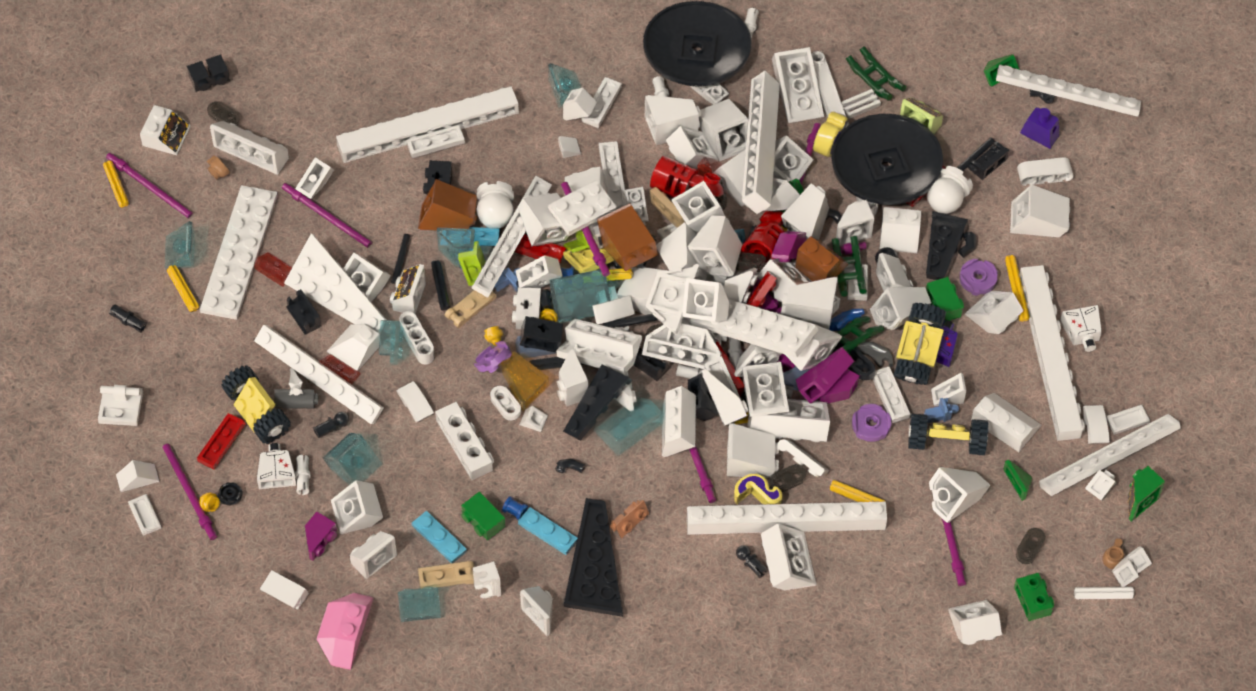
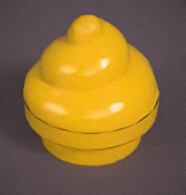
[539,308,558,322]
[484,326,503,346]
[199,492,220,512]

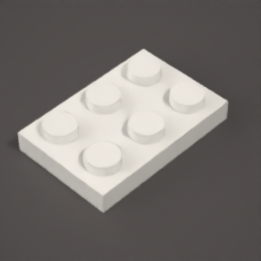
[548,180,617,236]

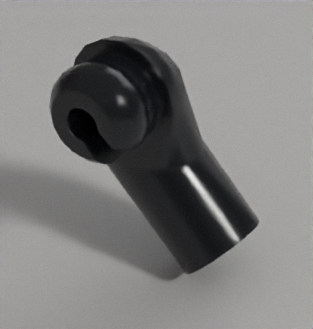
[1030,89,1055,104]
[826,208,842,225]
[958,232,977,258]
[540,289,554,310]
[555,458,585,473]

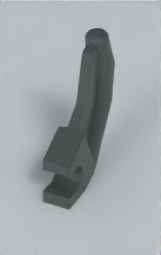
[856,341,893,368]

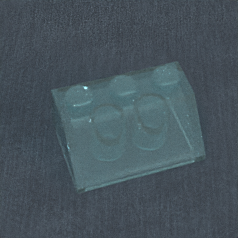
[550,269,612,323]
[593,397,663,457]

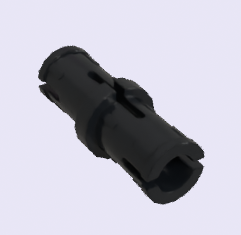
[109,304,147,333]

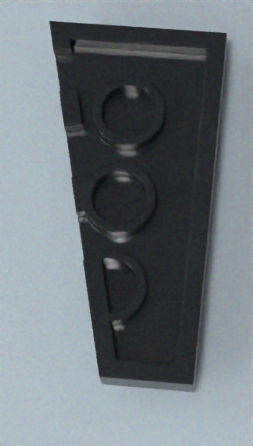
[926,211,968,280]
[563,364,633,441]

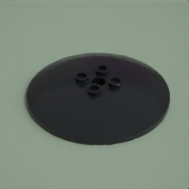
[643,1,751,87]
[831,113,943,205]

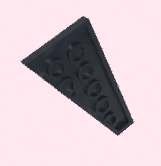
[564,498,623,617]

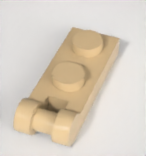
[650,187,685,228]
[445,290,497,328]
[418,561,474,590]

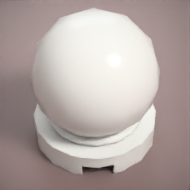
[927,166,973,214]
[477,181,514,229]

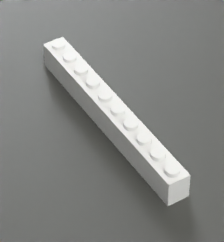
[742,71,780,214]
[336,87,519,163]
[1020,265,1085,441]
[687,502,887,534]

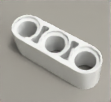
[1017,157,1073,186]
[399,311,434,364]

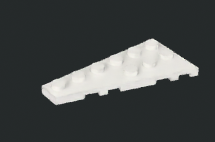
[284,233,387,334]

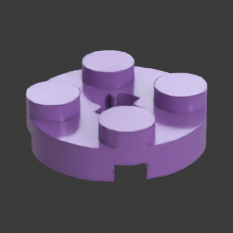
[959,259,998,296]
[474,341,512,373]
[852,404,891,442]

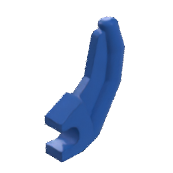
[829,309,865,332]

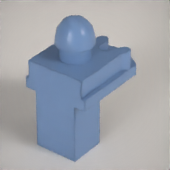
[494,267,520,292]
[924,398,959,423]

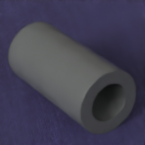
[274,389,319,409]

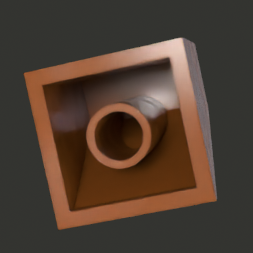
[418,179,478,232]
[597,203,658,271]
[795,236,849,282]

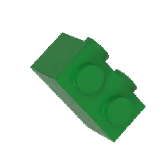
[926,277,964,321]
[461,491,506,541]
[1014,572,1054,622]

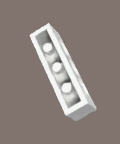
[435,402,494,480]

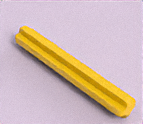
[1005,255,1029,322]

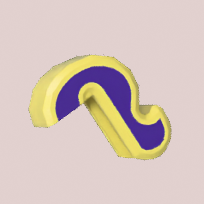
[813,111,848,157]
[734,474,782,505]

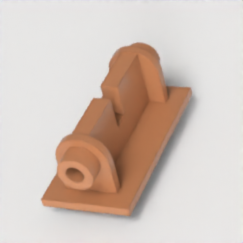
[610,500,649,539]

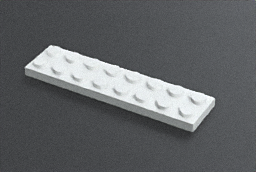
[200,185,278,320]
[682,299,818,358]

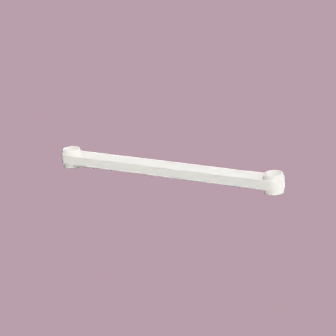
[811,51,878,216]

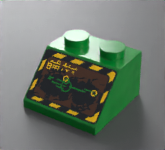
[1128,466,1165,522]

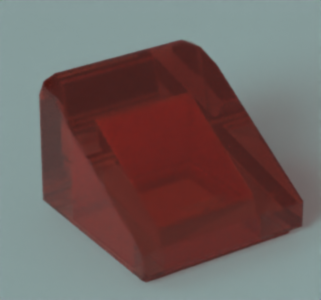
[697,157,712,176]

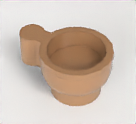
[207,155,230,180]
[1102,538,1125,569]

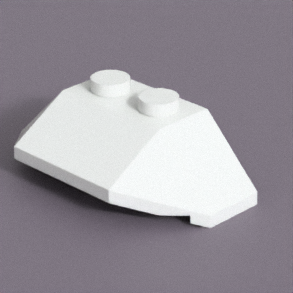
[642,323,721,369]

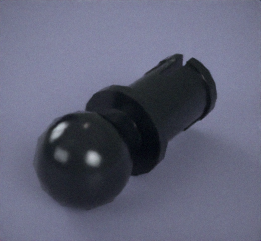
[313,412,349,438]
[736,545,768,578]

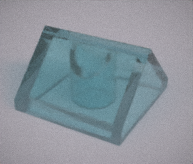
[548,63,581,108]
[165,221,195,269]

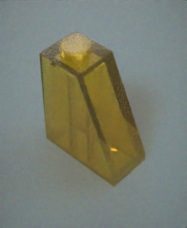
[501,351,549,411]

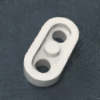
[490,386,521,420]

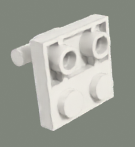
[98,385,143,426]

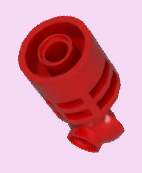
[650,155,724,198]
[741,211,785,271]

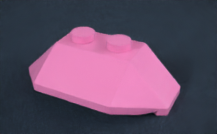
[317,593,373,670]

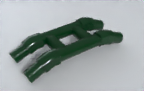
[846,46,906,101]
[831,236,867,297]
[836,316,884,354]

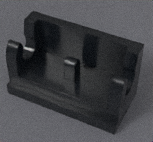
[968,141,1009,180]
[286,289,322,335]
[634,344,669,381]

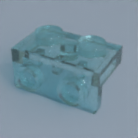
[379,320,403,365]
[398,587,441,622]

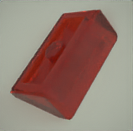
[254,252,292,287]
[319,354,361,385]

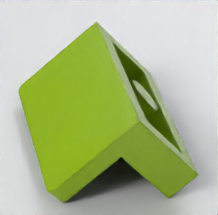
[563,230,589,253]
[458,241,486,286]

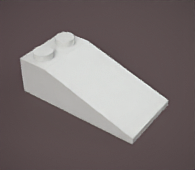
[772,47,824,123]

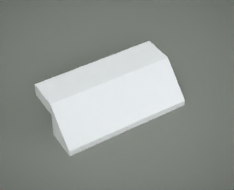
[557,319,642,374]

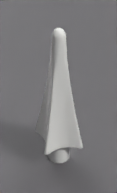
[289,368,303,395]

